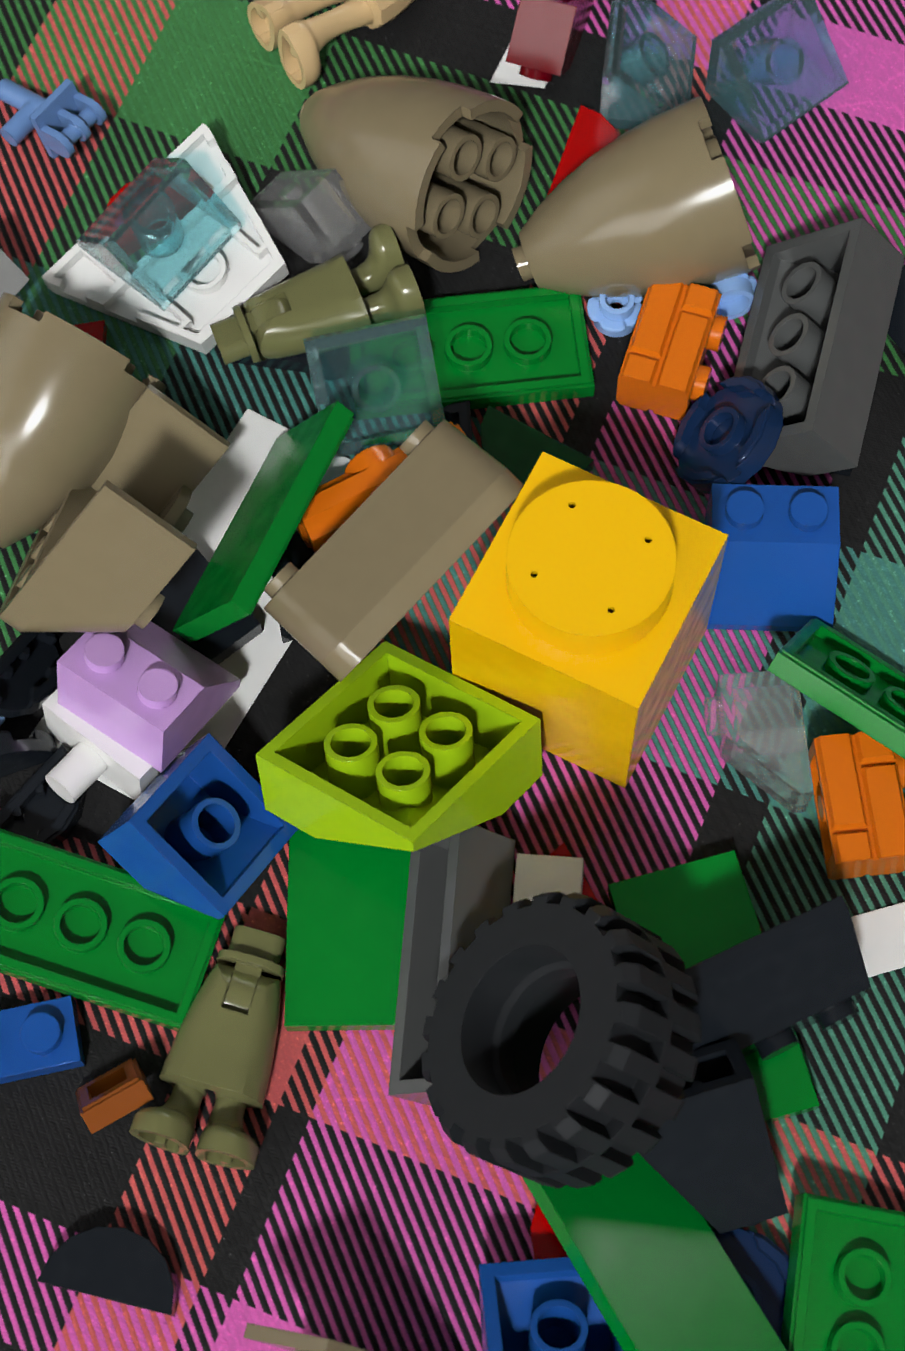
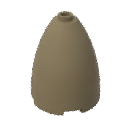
[299,75,533,273]
[512,96,761,297]
[0,292,166,549]

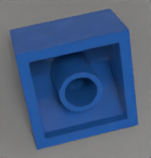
[705,483,841,632]
[97,733,298,920]
[478,1257,623,1351]

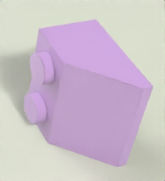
[57,621,241,773]

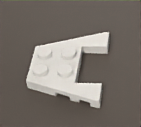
[42,123,289,355]

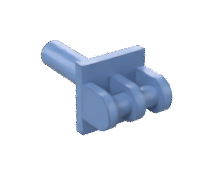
[0,78,107,159]

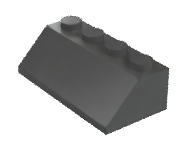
[734,217,905,477]

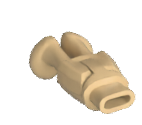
[247,0,414,90]

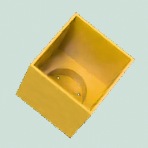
[449,452,729,788]

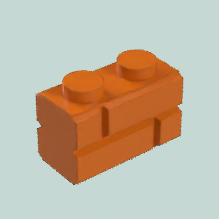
[616,283,728,421]
[807,731,905,880]

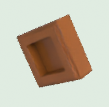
[75,1059,154,1134]

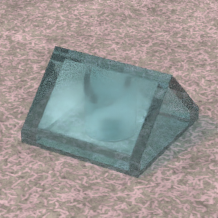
[600,0,697,130]
[705,0,849,143]
[76,158,242,311]
[303,314,445,458]

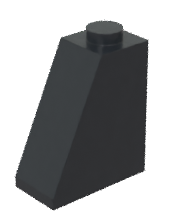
[637,1038,788,1234]

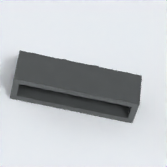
[388,826,515,1106]

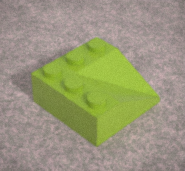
[255,641,543,852]

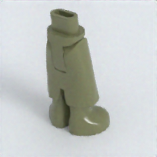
[210,224,426,365]
[129,925,286,1170]

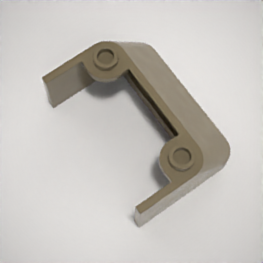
[0,383,230,632]
[264,419,524,682]

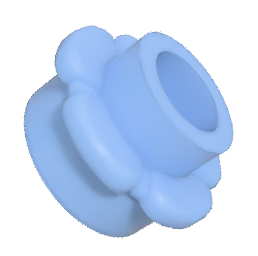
[705,273,757,320]
[587,294,643,337]

